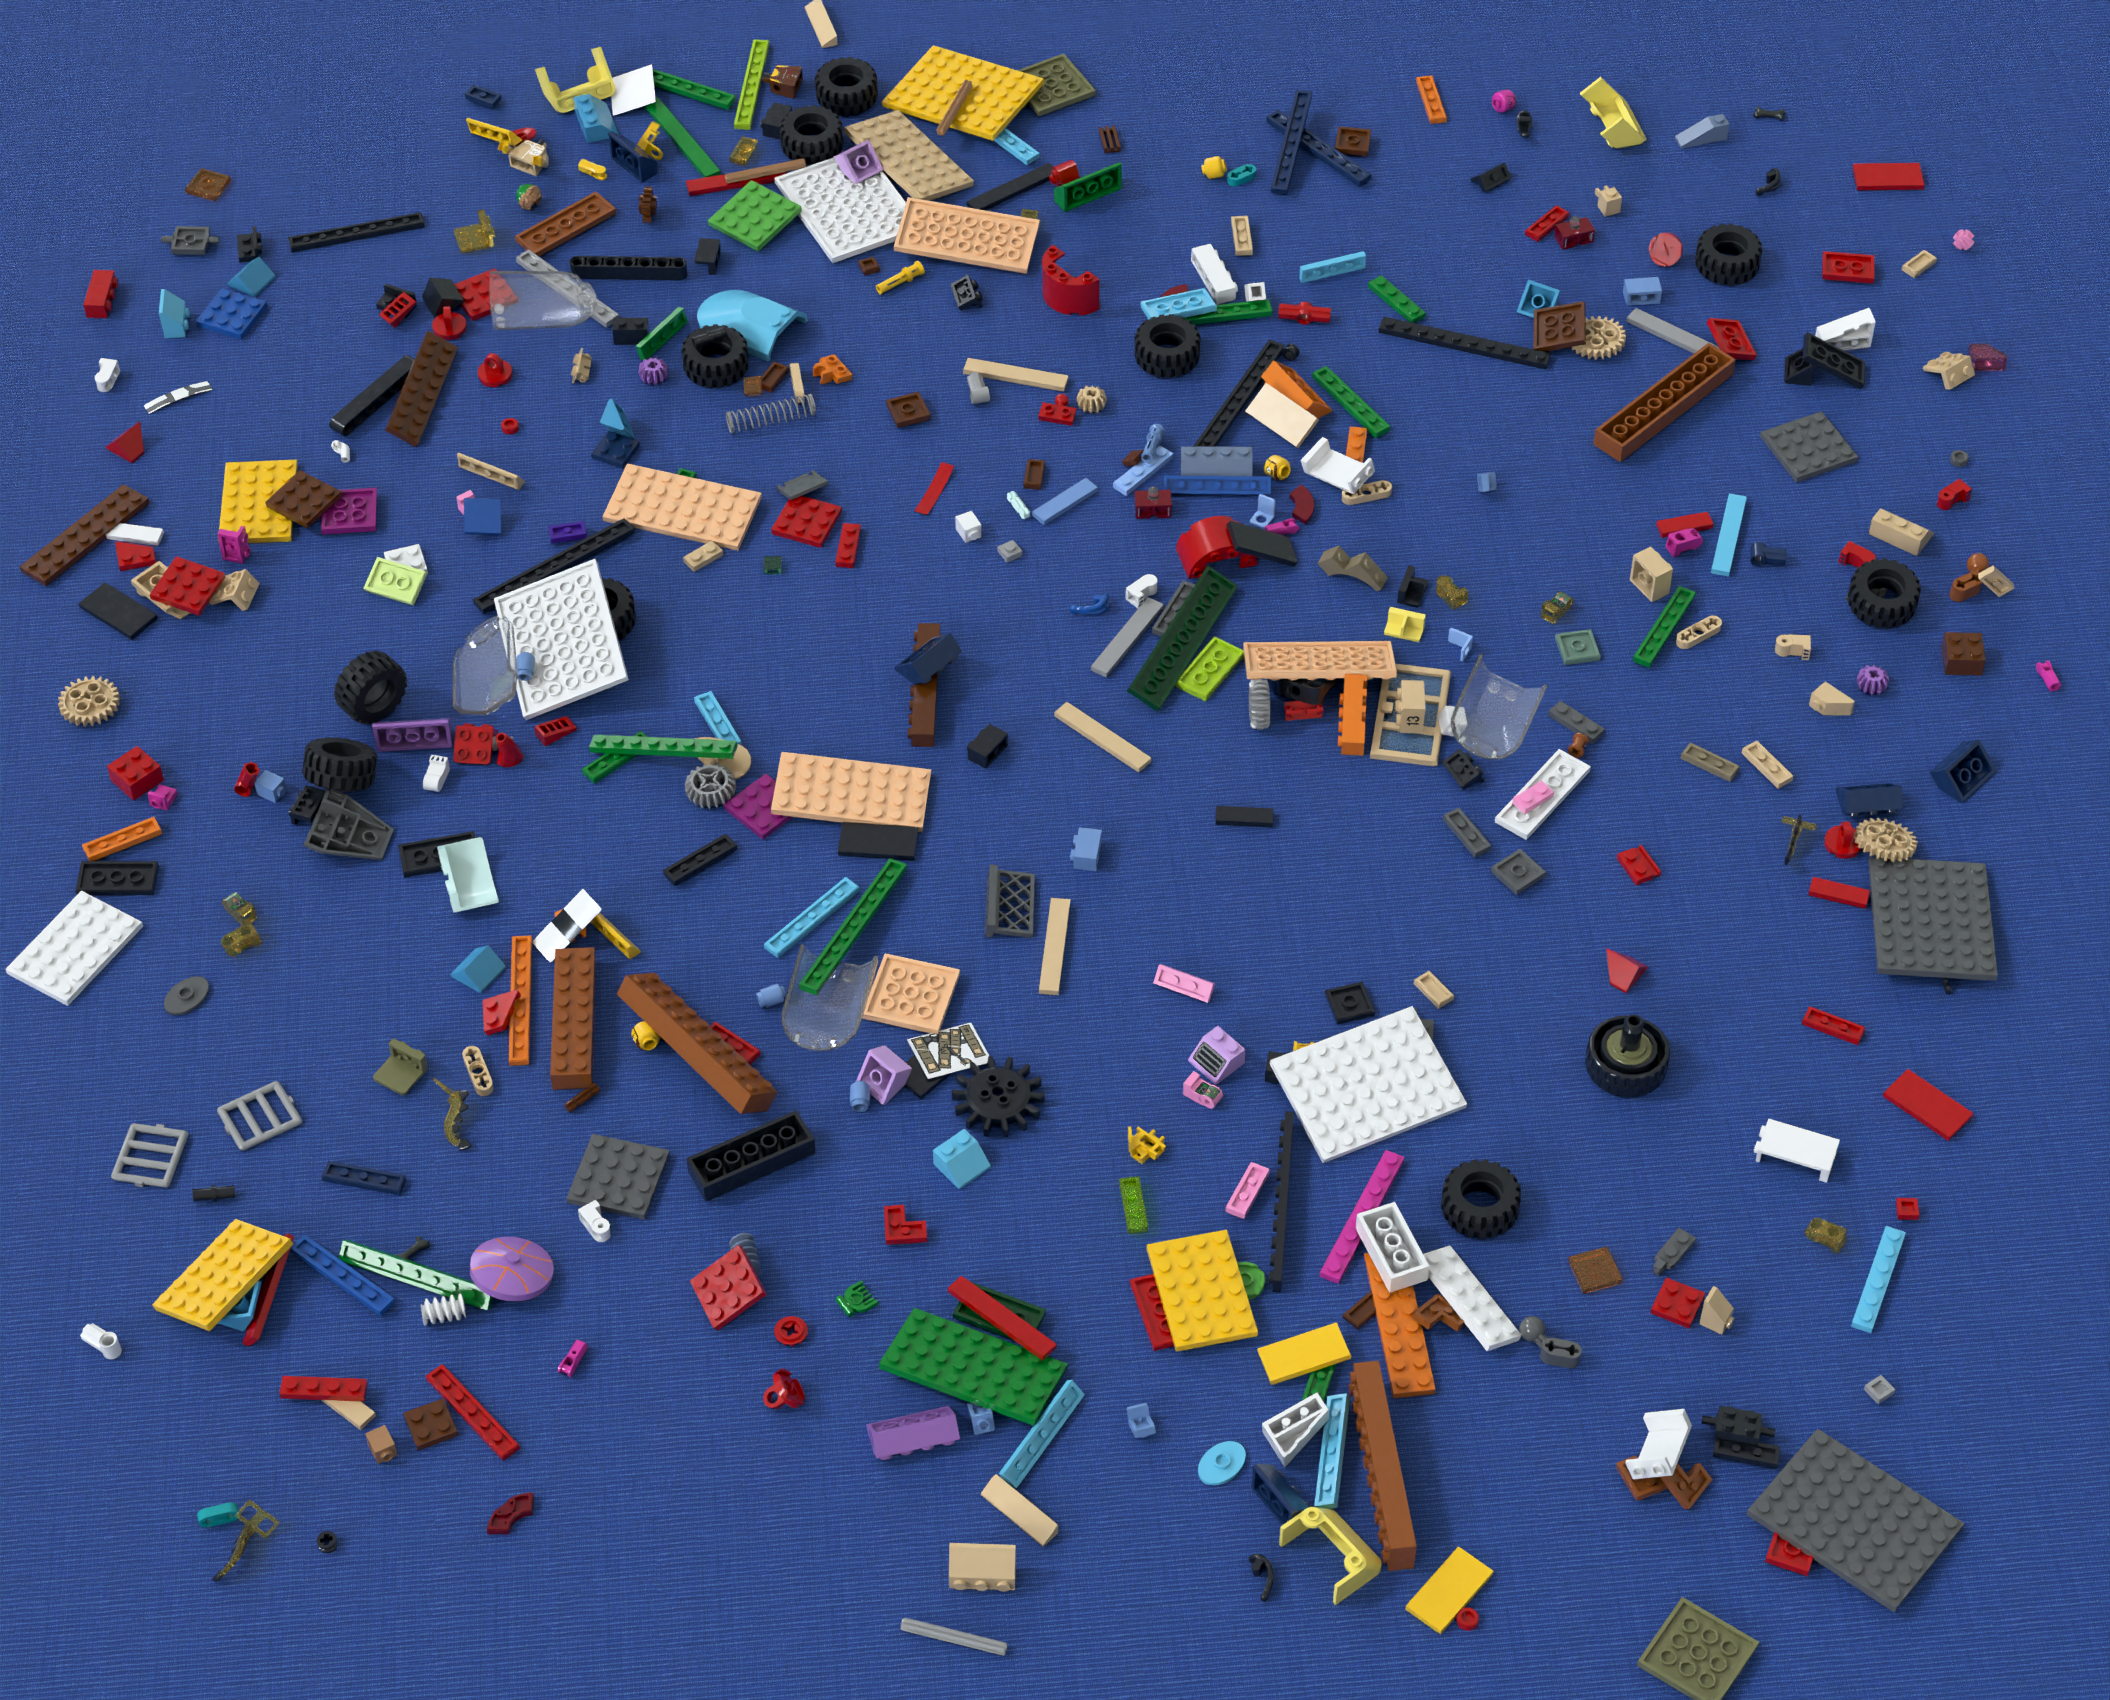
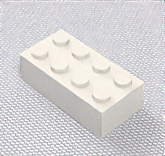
[1356,1202,1429,1293]

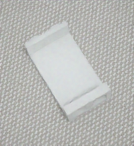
[1301,437,1375,494]
[1754,1119,1840,1183]
[1625,1409,1692,1479]

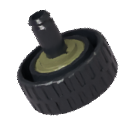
[1585,1014,1670,1097]

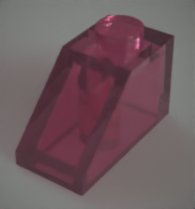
[1967,343,2007,371]

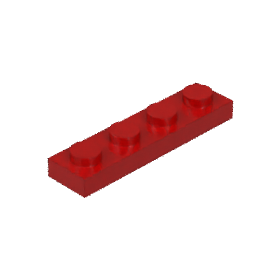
[279,1376,368,1402]

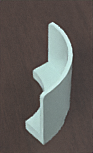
[437,837,499,912]

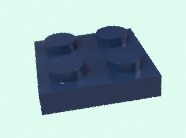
[591,431,640,469]

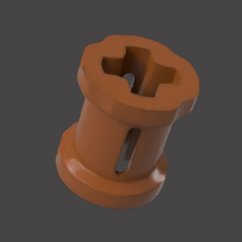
[1567,733,1589,758]

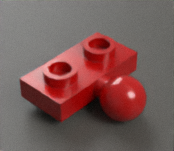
[1038,394,1077,426]

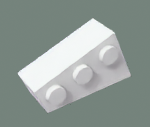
[1815,308,1876,351]
[1262,1393,1329,1467]

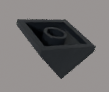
[422,278,465,318]
[1784,348,1814,386]

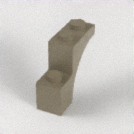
[1317,546,1388,591]

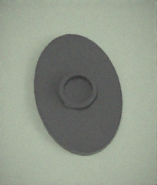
[164,976,209,1015]

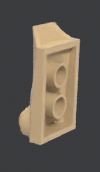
[131,561,190,620]

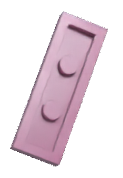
[1153,964,1215,1003]
[1226,1162,1270,1219]

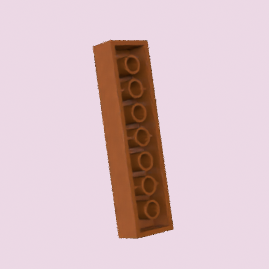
[550,947,597,1090]

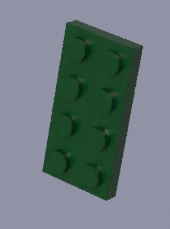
[953,1281,1046,1341]

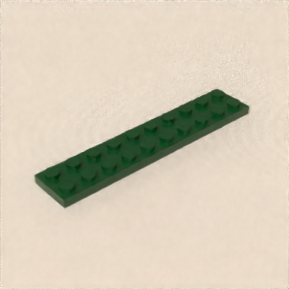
[1127,566,1238,712]

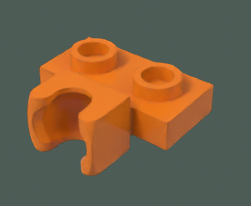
[813,354,853,384]

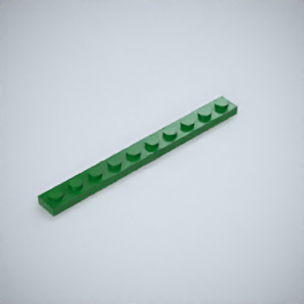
[799,858,907,996]

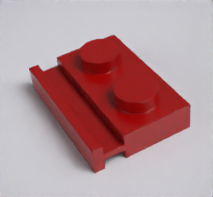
[1617,845,1661,885]

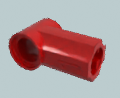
[234,762,260,797]

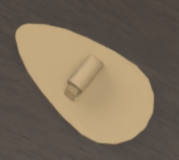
[694,737,751,779]

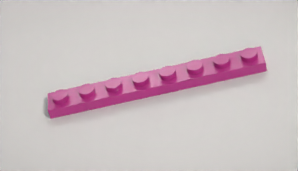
[1320,1150,1404,1284]

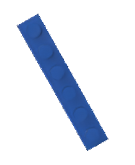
[1164,475,1271,494]
[290,1234,395,1316]

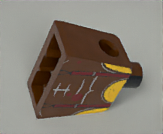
[763,65,803,99]

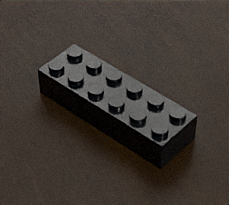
[686,1110,815,1202]

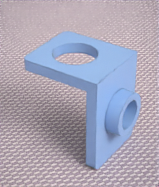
[1250,494,1275,529]
[1448,628,1473,661]

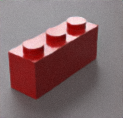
[84,270,119,318]

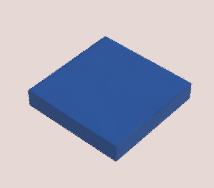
[464,498,501,535]

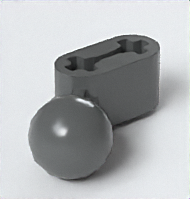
[1519,1315,1582,1368]

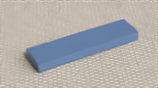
[1032,478,1098,525]

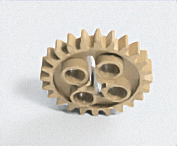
[1572,316,1626,360]
[58,676,120,727]
[1854,818,1918,862]

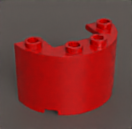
[1042,245,1100,316]
[1176,516,1258,579]

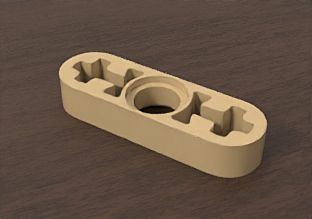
[790,363,804,403]
[1342,480,1392,505]
[1676,616,1722,649]
[462,1046,493,1096]

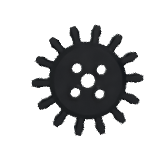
[952,1056,1045,1137]

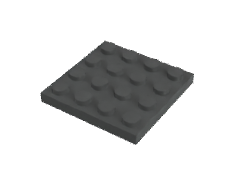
[1760,411,1858,482]
[566,1134,670,1220]

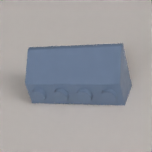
[1181,447,1252,476]

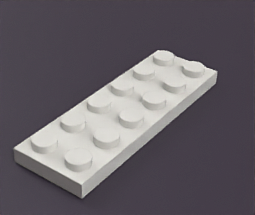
[1495,749,1591,840]
[1423,1246,1521,1351]

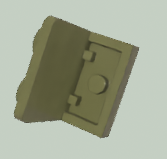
[373,1038,428,1096]

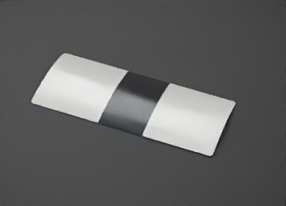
[532,889,602,962]

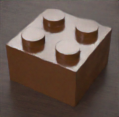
[1941,632,1986,675]

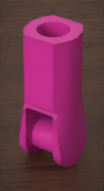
[1265,518,1299,535]
[2036,660,2061,692]
[558,1340,588,1377]

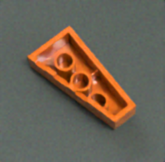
[1338,674,1367,756]

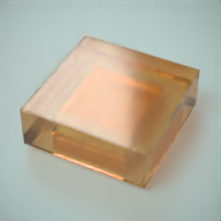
[744,376,762,396]

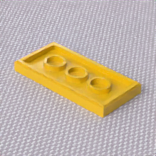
[1257,1322,1351,1385]
[1405,1546,1494,1635]

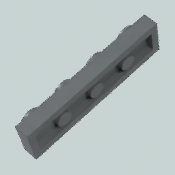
[1152,580,1195,637]

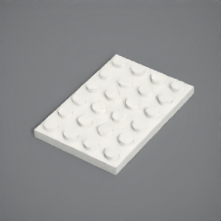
[6,891,143,1006]

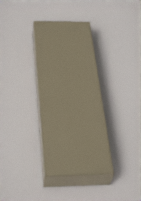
[1680,743,1740,782]

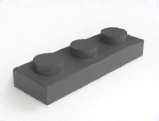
[1548,701,1605,744]
[1443,808,1491,858]

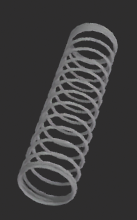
[726,394,816,434]

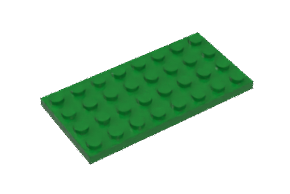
[879,1308,1068,1426]

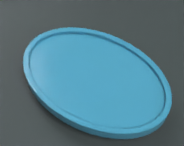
[1198,1441,1246,1485]

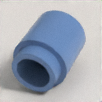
[515,652,535,681]
[756,983,787,1008]
[850,1081,870,1112]

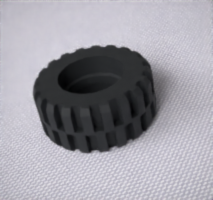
[815,57,878,116]
[780,105,843,165]
[1695,223,1762,286]
[1134,314,1201,378]
[682,324,749,388]
[1847,558,1921,629]
[602,577,636,640]
[334,651,407,724]
[302,737,377,792]
[1441,1159,1521,1239]

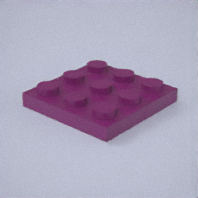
[321,488,378,534]
[724,774,793,840]

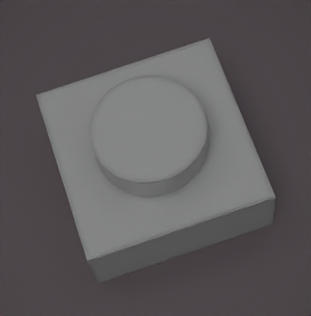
[997,540,1022,563]
[1864,1375,1895,1404]

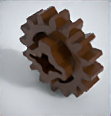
[639,186,657,223]

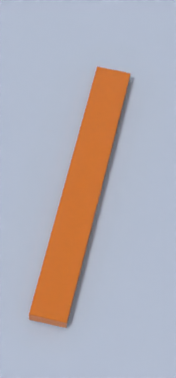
[509,935,532,1066]

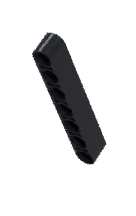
[570,256,688,280]
[329,355,414,436]

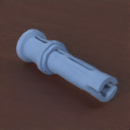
[1141,424,1165,463]

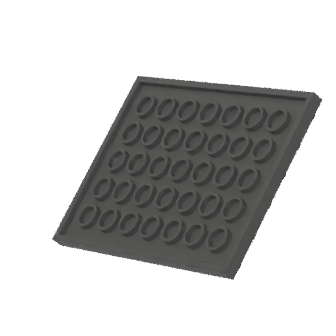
[1868,857,1998,981]
[1746,1428,1965,1613]

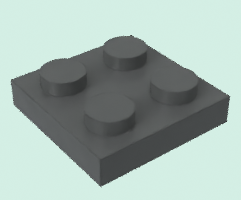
[1491,849,1546,895]

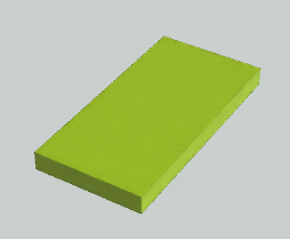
[1175,636,1244,702]

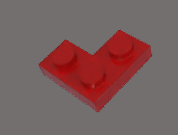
[884,1205,927,1245]

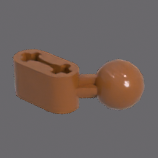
[1949,553,1990,602]

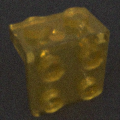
[454,209,495,253]

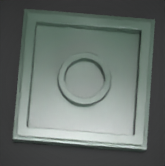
[1555,629,1601,665]

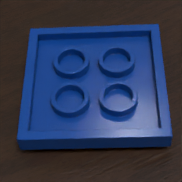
[196,288,267,340]

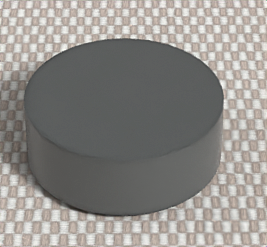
[1950,450,1969,467]

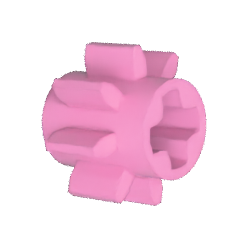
[1953,229,1974,250]

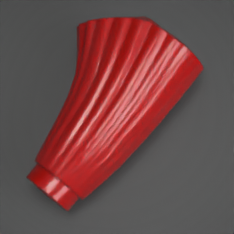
[496,732,523,767]

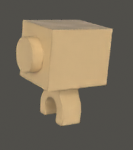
[1595,185,1622,217]

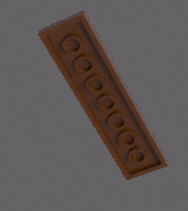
[385,330,458,447]
[19,484,150,586]

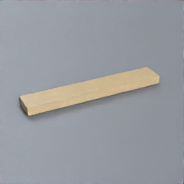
[963,358,1068,392]
[1054,702,1151,772]
[1039,898,1070,995]

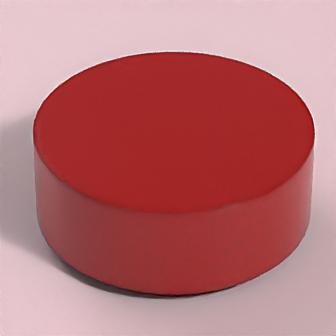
[501,418,519,435]
[1456,1607,1479,1631]

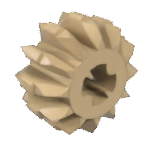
[1077,385,1107,414]

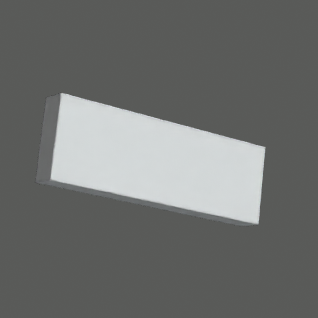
[106,523,164,546]

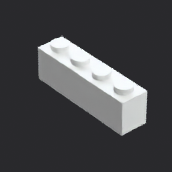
[1191,244,1238,305]

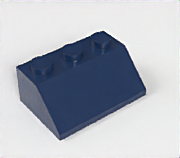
[608,132,658,183]
[894,633,962,684]
[1930,739,1996,802]
[1836,783,1903,816]
[1251,1464,1311,1525]

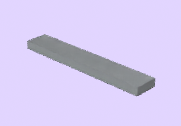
[1626,308,1719,353]
[1091,597,1164,678]

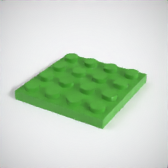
[708,180,802,252]

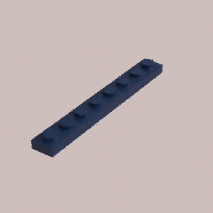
[1271,90,1313,194]
[1266,110,1372,186]

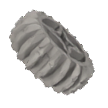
[1249,679,1270,730]
[685,762,736,809]

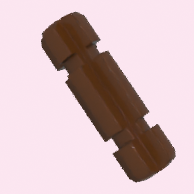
[564,1083,601,1112]

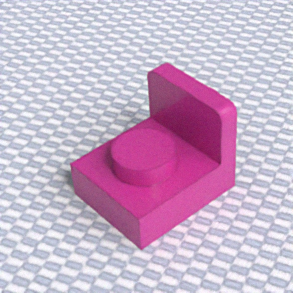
[147,785,178,810]

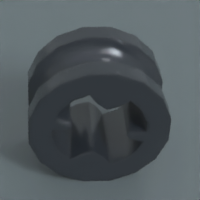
[1282,343,1300,361]
[317,1531,338,1553]

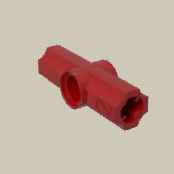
[1278,302,1331,325]

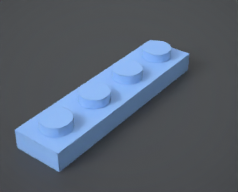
[1113,445,1173,496]

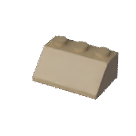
[1869,509,1934,556]
[949,1543,1016,1592]

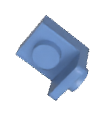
[1477,472,1496,492]
[967,1403,995,1435]

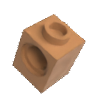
[365,1425,398,1464]

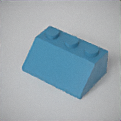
[573,94,619,143]

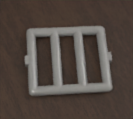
[217,1081,302,1151]
[111,1123,189,1188]

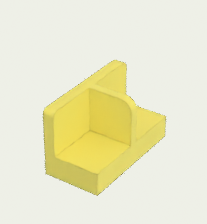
[1384,607,1426,642]

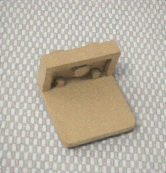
[1923,352,1975,390]
[209,569,260,611]

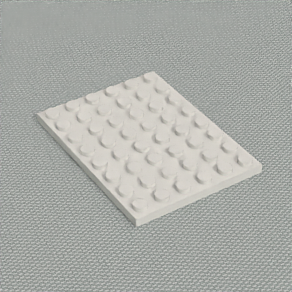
[774,157,906,263]
[494,559,629,720]
[1270,1006,1467,1163]

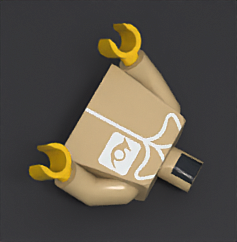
[498,140,549,176]

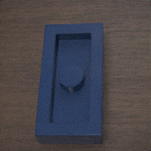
[465,85,502,109]

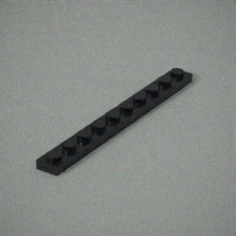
[1379,316,1551,370]
[1193,339,1285,447]
[473,518,635,614]
[1269,1112,1294,1293]

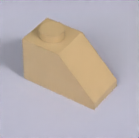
[1809,681,1855,715]
[1700,1286,1735,1335]

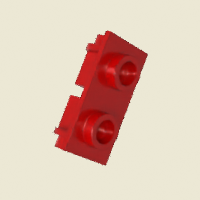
[1284,701,1323,721]

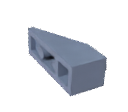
[1675,114,1729,149]

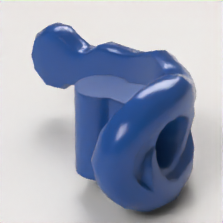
[1070,593,1109,615]

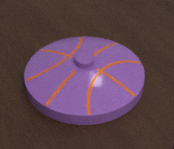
[470,1237,554,1301]

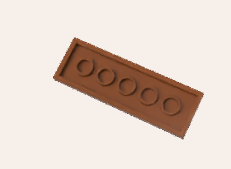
[515,191,616,256]

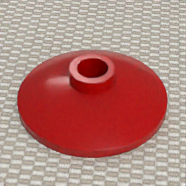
[512,128,537,145]

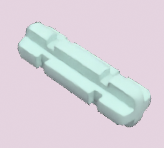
[1007,491,1030,519]

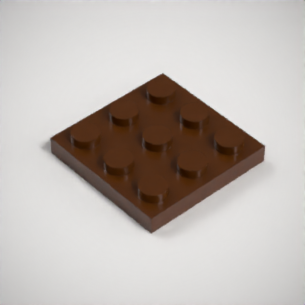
[1533,301,1586,352]
[265,470,342,528]

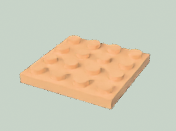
[862,954,960,1034]

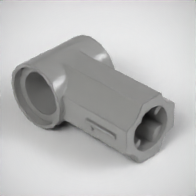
[967,372,990,404]

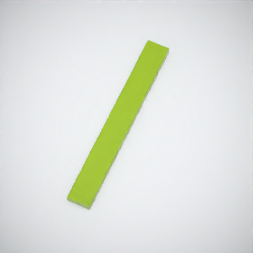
[734,40,770,130]

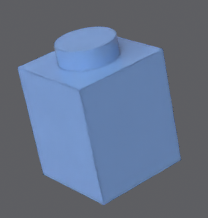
[254,770,287,803]

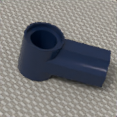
[1750,542,1787,566]

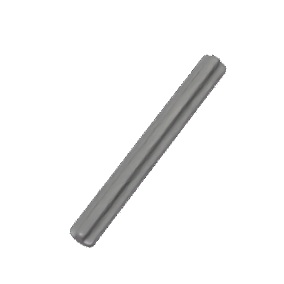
[901,1617,1008,1655]

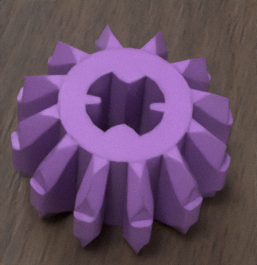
[638,357,668,385]
[1857,665,1889,696]

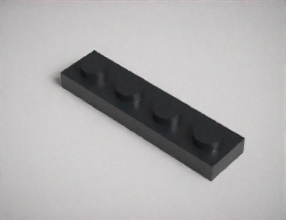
[663,834,737,887]

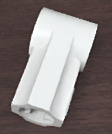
[80,1323,122,1359]

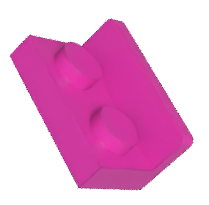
[218,526,251,564]

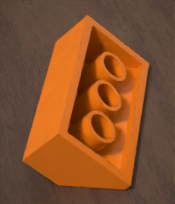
[1261,360,1332,418]

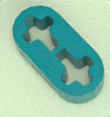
[1227,164,1256,186]
[197,1502,240,1528]

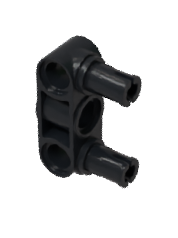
[1277,678,1336,705]

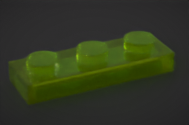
[1119,1176,1148,1233]

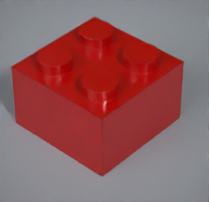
[107,746,164,801]

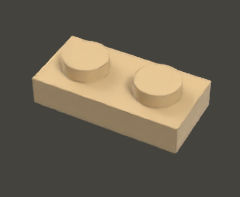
[683,541,723,572]
[1978,565,2015,597]

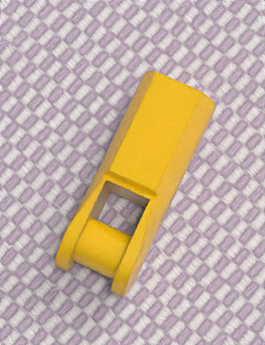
[578,159,607,181]

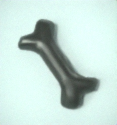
[1753,106,1785,121]
[395,1236,430,1260]

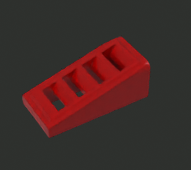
[379,292,417,328]
[534,716,577,746]

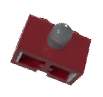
[1554,216,1595,250]
[1135,486,1172,519]

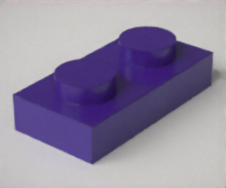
[548,521,587,544]

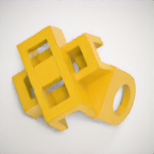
[637,121,663,160]
[1128,1126,1166,1164]

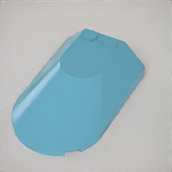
[697,290,807,362]

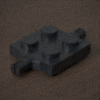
[1701,1406,1775,1445]

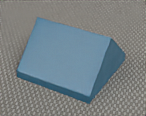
[227,257,276,297]
[1517,279,1560,318]
[600,399,635,439]
[450,945,506,994]
[218,1281,261,1332]

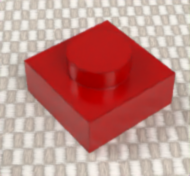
[1895,1198,1919,1220]

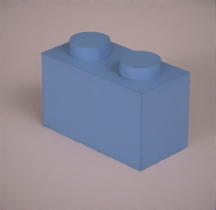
[1623,277,1662,306]
[1070,827,1102,871]

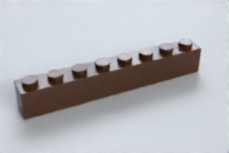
[908,623,941,747]

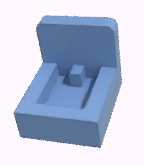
[1127,1403,1156,1438]

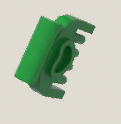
[835,1280,878,1317]

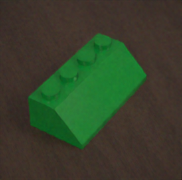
[1054,162,1122,212]

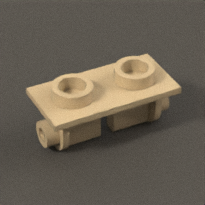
[571,348,592,384]

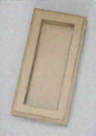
[1901,250,1937,278]
[1414,971,1454,1009]

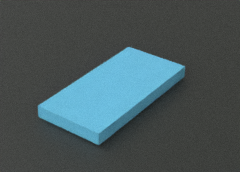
[1140,288,1217,319]

